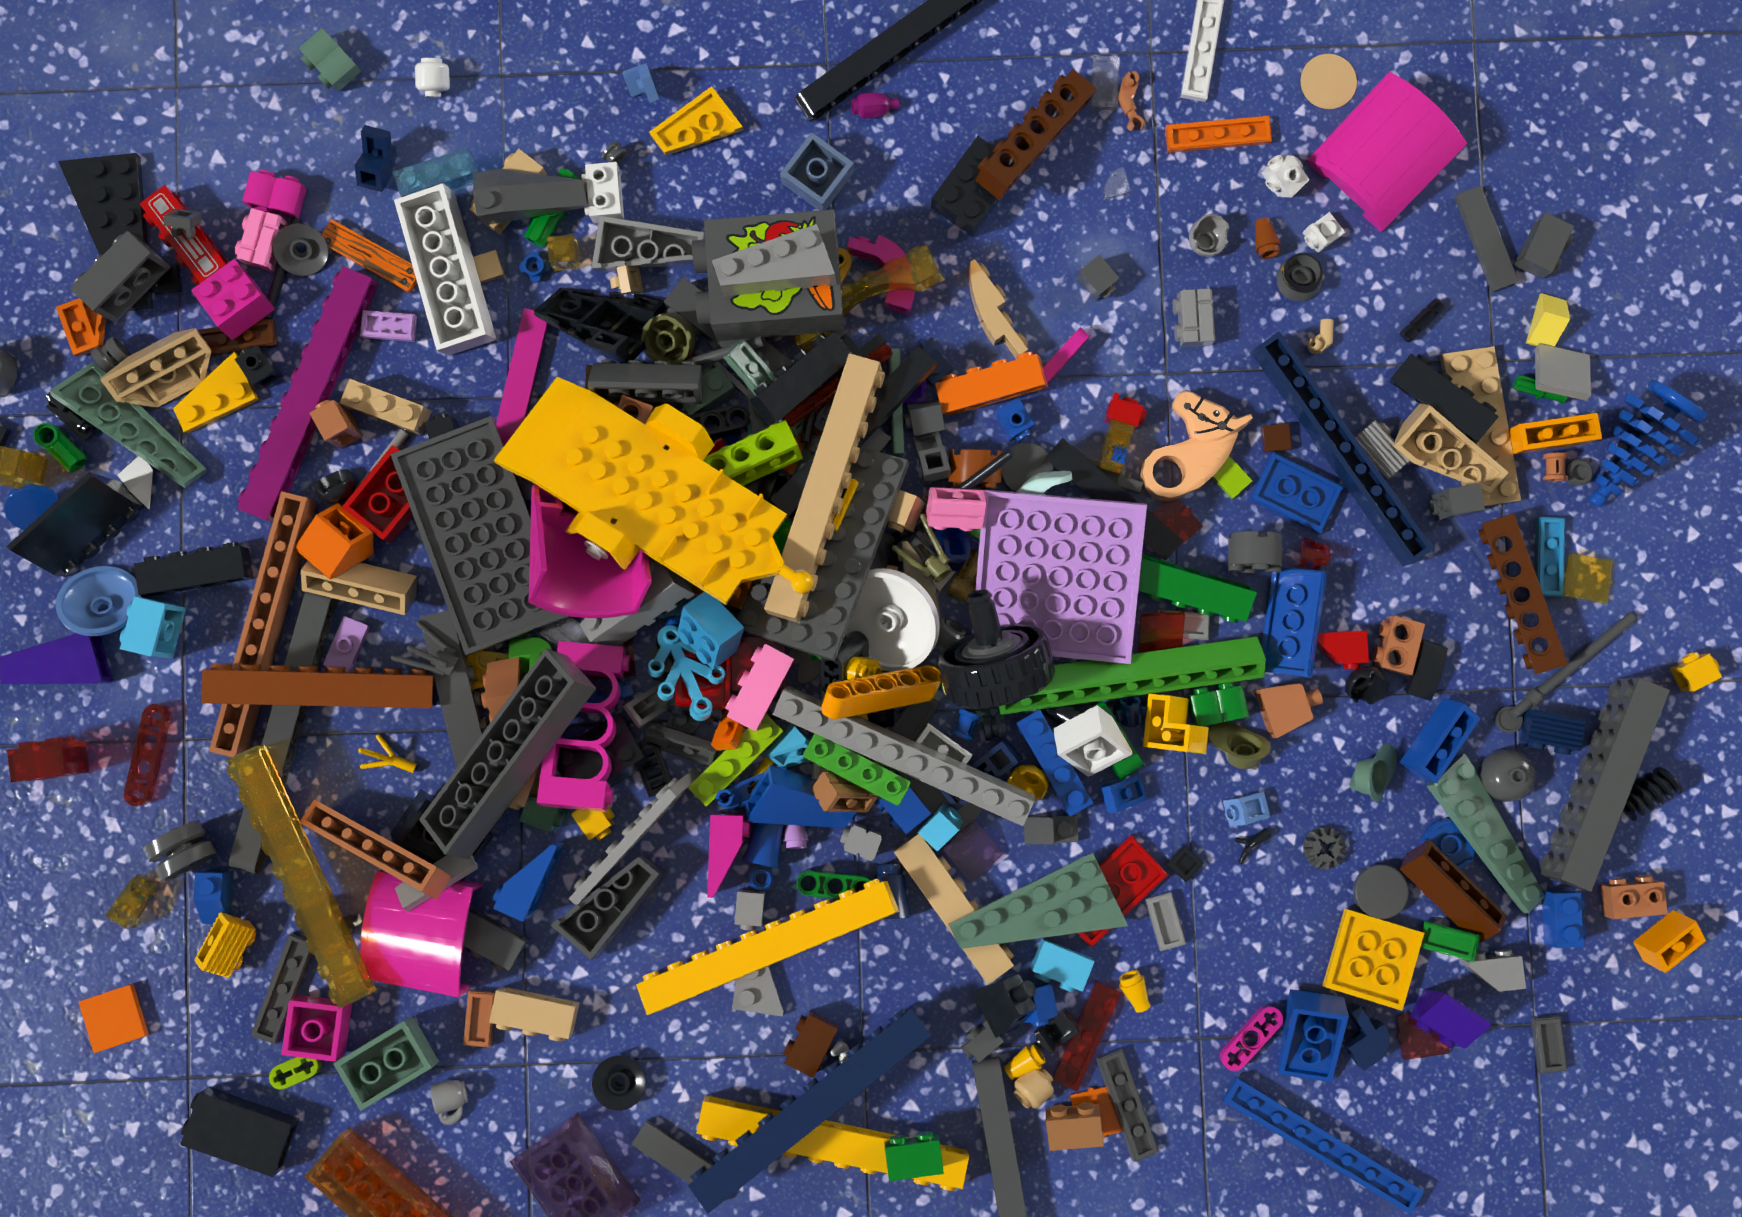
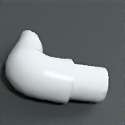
[831,1041,849,1063]

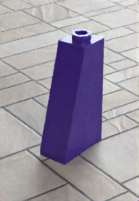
[0,634,113,684]

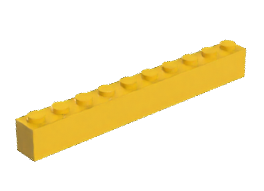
[636,878,900,1015]
[696,1095,969,1191]

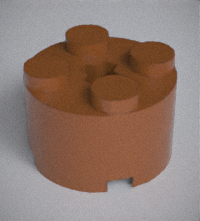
[948,449,1002,488]

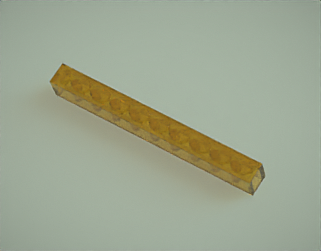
[226,746,377,1009]

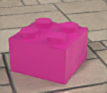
[191,259,275,340]
[281,995,353,1062]

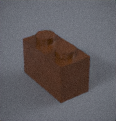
[783,1010,838,1078]

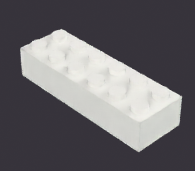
[394,183,497,356]

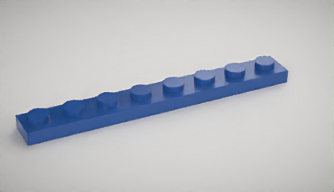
[1222,1076,1424,1215]

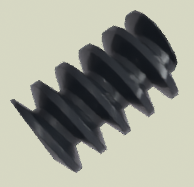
[1623,767,1682,821]

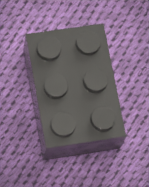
[70,231,171,323]

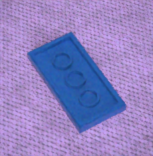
[1261,568,1327,678]

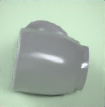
[431,1080,468,1125]

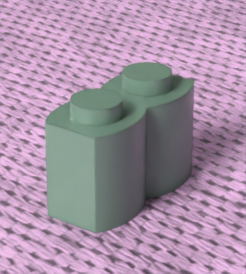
[299,28,361,92]

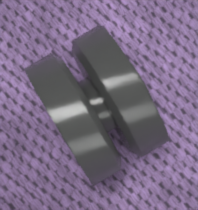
[142,820,217,883]

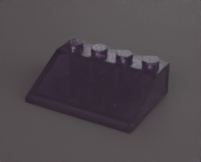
[509,1112,641,1217]

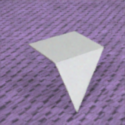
[118,456,153,510]

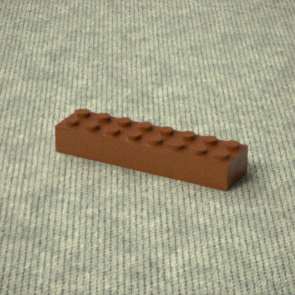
[201,663,434,708]

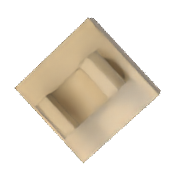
[610,265,644,294]

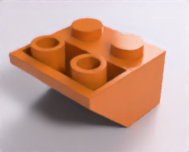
[295,503,374,580]

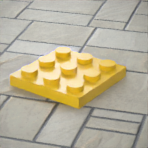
[1322,908,1424,1011]

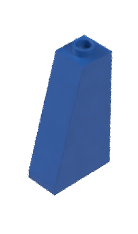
[745,765,858,828]

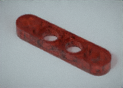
[124,704,171,806]

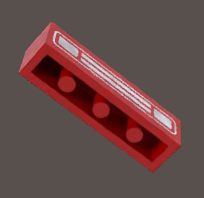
[139,185,229,285]

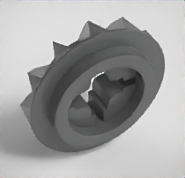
[1303,827,1347,870]

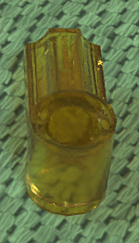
[946,548,979,605]

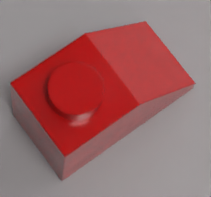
[1316,631,1369,669]

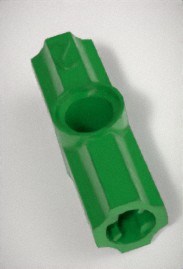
[524,168,581,249]

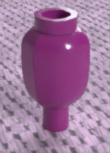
[851,93,899,119]

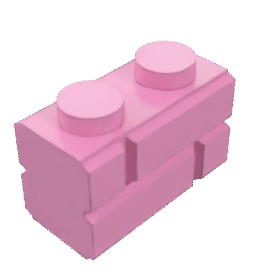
[235,208,288,272]
[926,487,986,531]

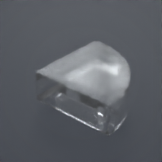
[1103,167,1131,201]

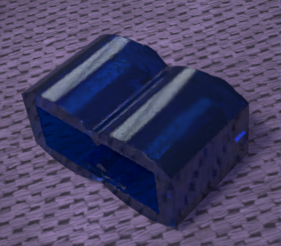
[932,527,970,571]

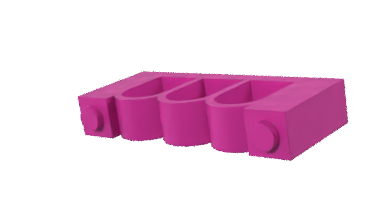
[537,641,630,812]

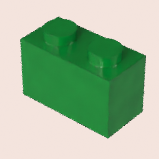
[884,1131,944,1181]

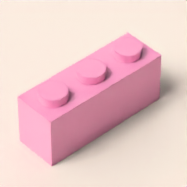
[725,644,795,732]

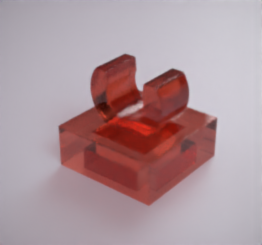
[1300,538,1331,571]

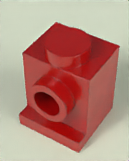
[1104,392,1147,431]

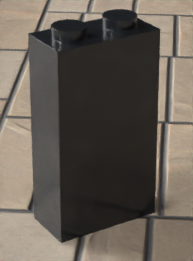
[180,1087,300,1177]

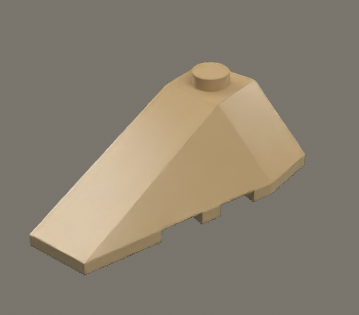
[1393,404,1509,493]

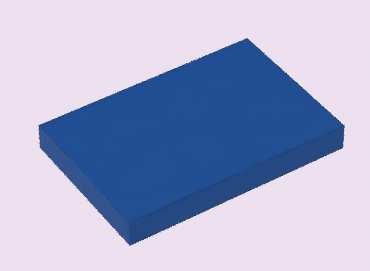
[1249,452,1344,534]

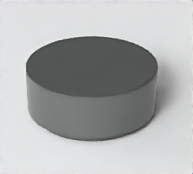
[1565,459,1593,486]

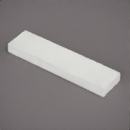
[1180,0,1224,102]

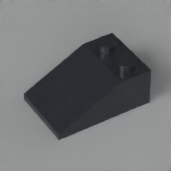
[390,789,493,881]

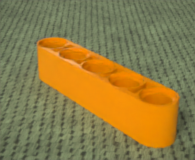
[821,665,941,719]

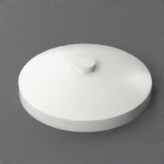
[844,568,940,672]

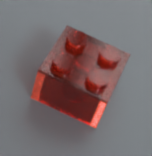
[7,737,90,782]

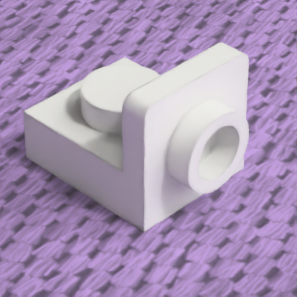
[1303,212,1345,253]

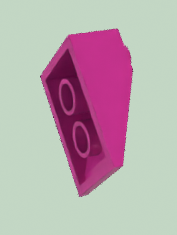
[707,812,751,898]

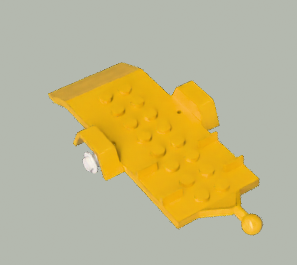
[494,377,813,605]

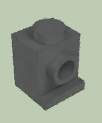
[960,1016,1004,1062]

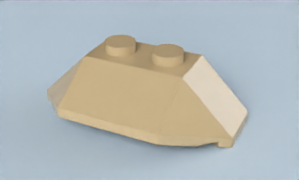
[100,328,212,407]

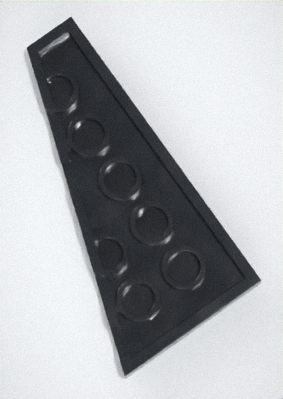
[58,153,153,311]

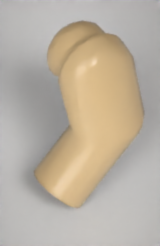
[1307,319,1334,354]

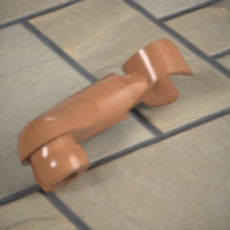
[1118,71,1145,131]

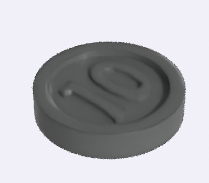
[1494,706,1523,733]

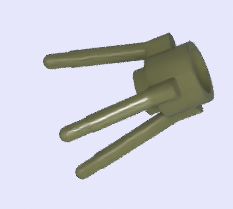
[892,514,952,583]

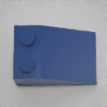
[493,840,566,922]
[1278,989,1349,1082]

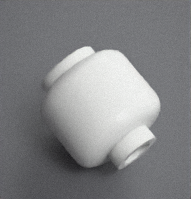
[415,58,450,97]

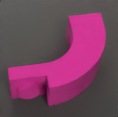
[847,235,915,316]

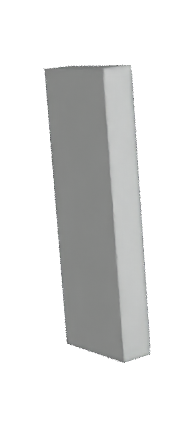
[395,855,478,912]

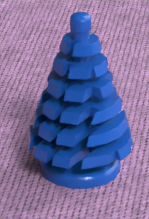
[1589,379,1708,507]

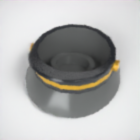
[1276,253,1324,302]

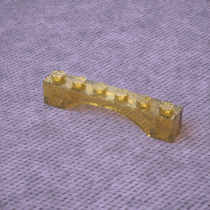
[793,245,945,351]

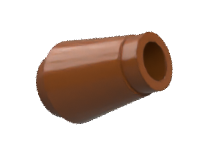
[1255,217,1282,259]

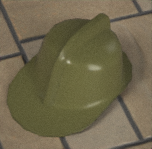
[1208,722,1271,770]

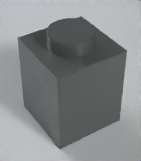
[1076,254,1120,301]
[904,399,945,436]

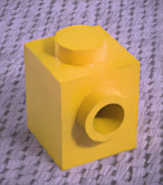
[1669,652,1722,692]
[571,805,615,841]

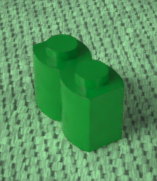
[1187,682,1249,726]

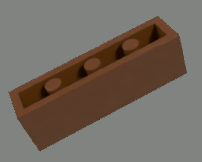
[1399,840,1507,943]

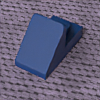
[1101,774,1147,814]

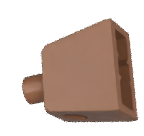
[1254,683,1323,738]

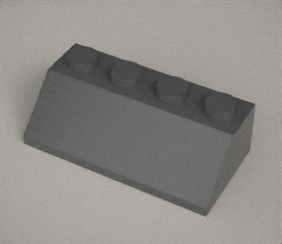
[588,360,704,404]

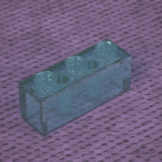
[393,147,480,197]

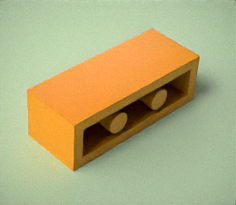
[1509,413,1602,455]

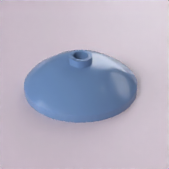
[56,566,142,636]

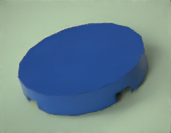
[4,484,59,530]
[1421,818,1475,870]

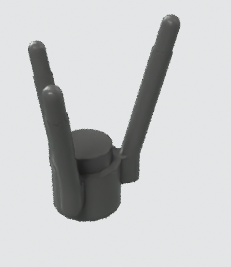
[391,621,460,676]

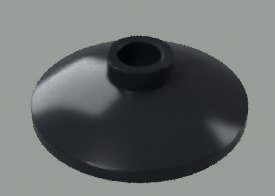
[592,1055,646,1111]

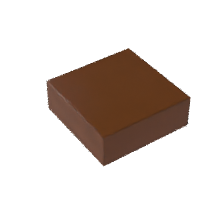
[1261,423,1292,453]

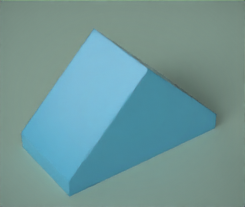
[766,723,811,768]

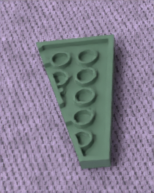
[948,853,1128,949]

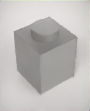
[734,889,766,930]

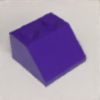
[1409,989,1492,1049]

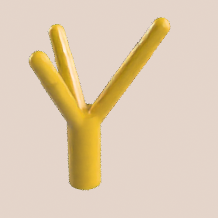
[358,734,417,773]

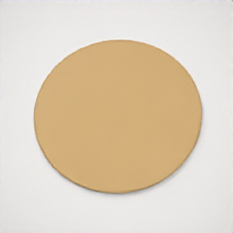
[1300,54,1357,109]

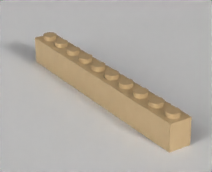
[764,354,885,623]

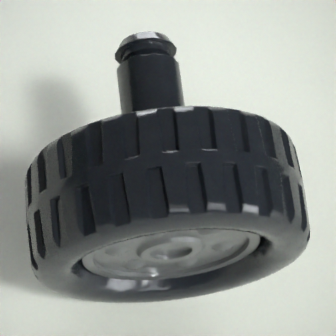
[938,589,1055,709]

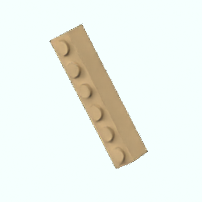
[893,832,1014,984]

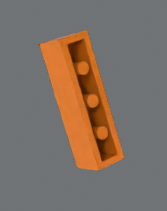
[935,352,1048,417]

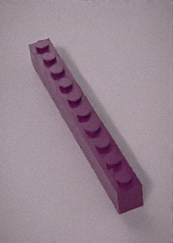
[237,266,379,523]

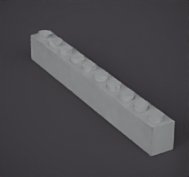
[772,685,1035,826]

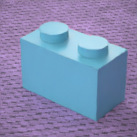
[1030,938,1095,993]

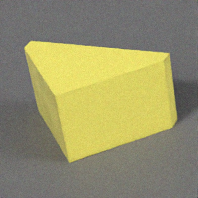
[1526,293,1570,347]

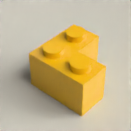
[1143,694,1209,754]

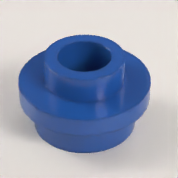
[748,865,775,892]

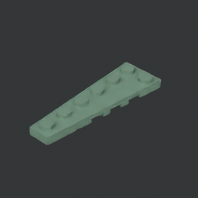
[50,361,206,488]
[1426,753,1545,913]

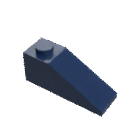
[940,738,1023,811]

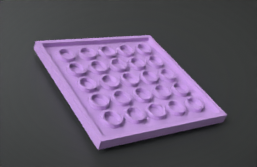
[972,490,1147,664]

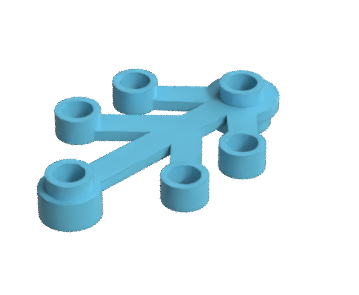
[647,626,725,721]

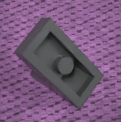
[1024,815,1079,845]

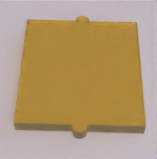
[1563,553,1612,604]

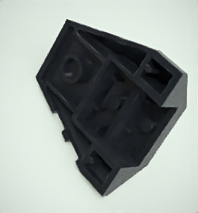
[534,287,665,364]

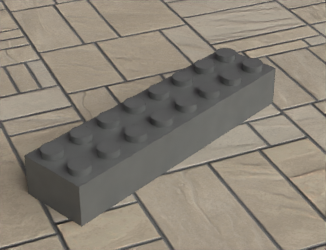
[419,648,596,859]
[1540,677,1670,892]

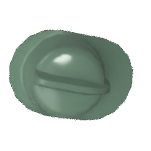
[1349,743,1397,803]

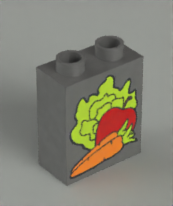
[692,209,844,341]

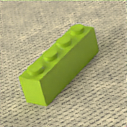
[688,713,785,807]

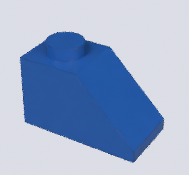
[193,870,234,924]

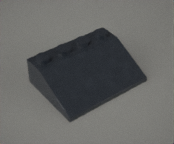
[6,472,145,577]

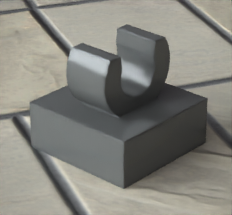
[163,209,201,240]

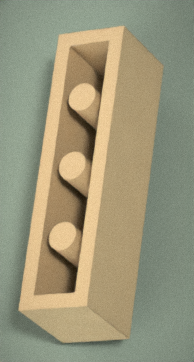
[301,561,417,615]

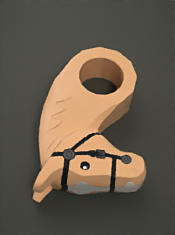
[1139,390,1253,502]

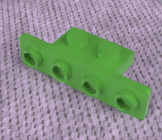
[803,734,911,806]

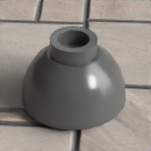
[935,617,969,651]

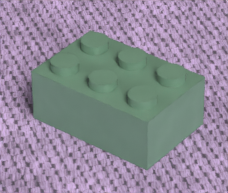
[333,1015,439,1111]

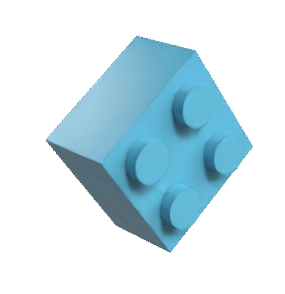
[120,596,187,659]

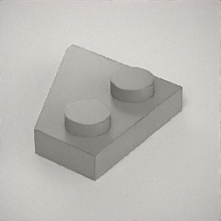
[732,966,784,1017]

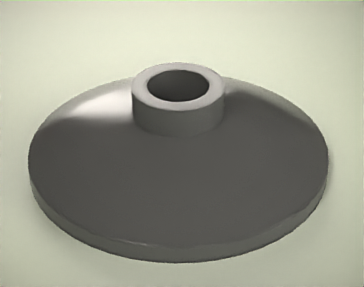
[273,223,328,276]

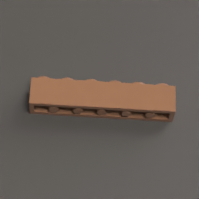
[299,799,451,900]

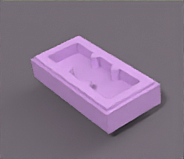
[360,310,417,342]
[323,616,371,672]

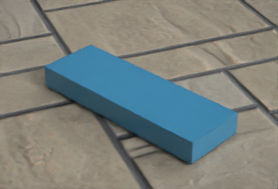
[1535,517,1565,597]

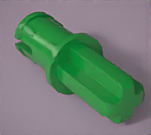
[1513,375,1567,403]

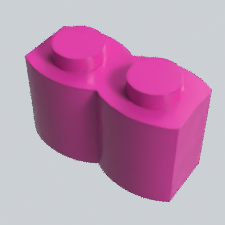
[242,170,307,218]

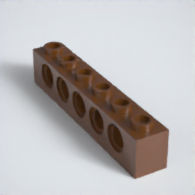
[975,69,1097,200]
[1478,513,1568,675]

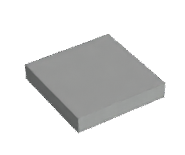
[1535,343,1591,401]

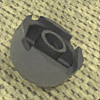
[1478,749,1536,802]

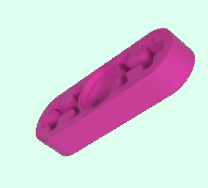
[1039,327,1090,392]
[1220,1005,1283,1071]

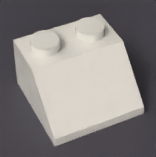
[1053,705,1132,777]

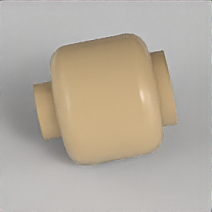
[1013,1068,1054,1109]

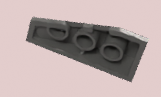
[473,168,588,226]

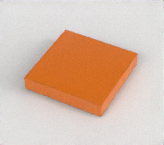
[78,983,149,1053]

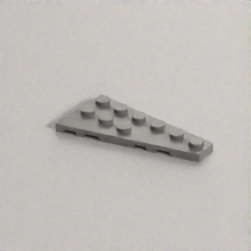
[569,767,701,905]

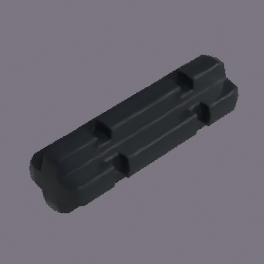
[1400,299,1445,342]

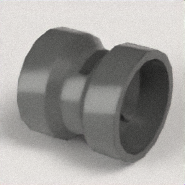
[90,336,130,373]

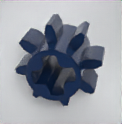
[1114,696,1147,727]

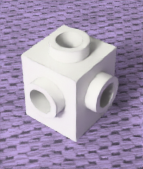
[1261,155,1309,198]

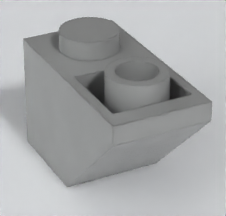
[1459,949,1526,992]

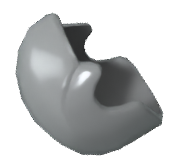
[1189,214,1229,258]

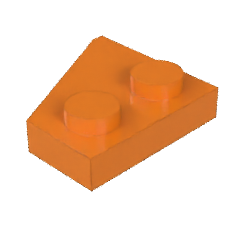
[56,298,106,357]

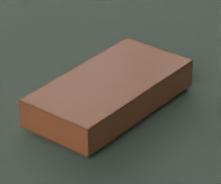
[463,990,495,1047]

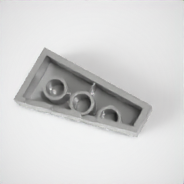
[592,216,705,273]
[712,224,837,296]
[579,556,695,646]

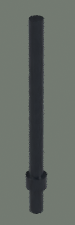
[893,449,1015,545]

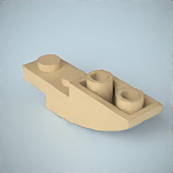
[969,259,1028,360]

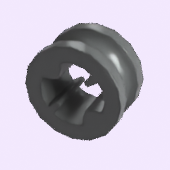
[601,141,628,165]

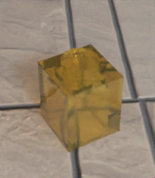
[547,234,581,271]

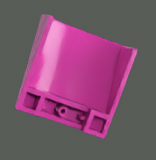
[1306,72,1467,232]
[529,485,651,618]
[360,871,483,997]

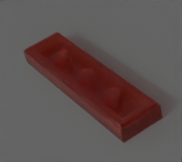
[1052,980,1121,1092]

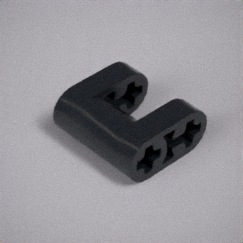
[821,631,869,693]

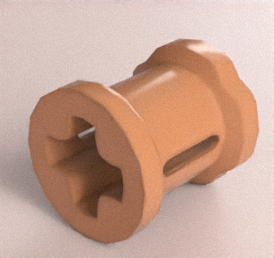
[1543,453,1568,482]

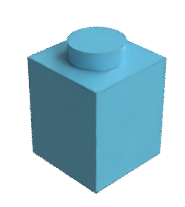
[918,803,963,851]

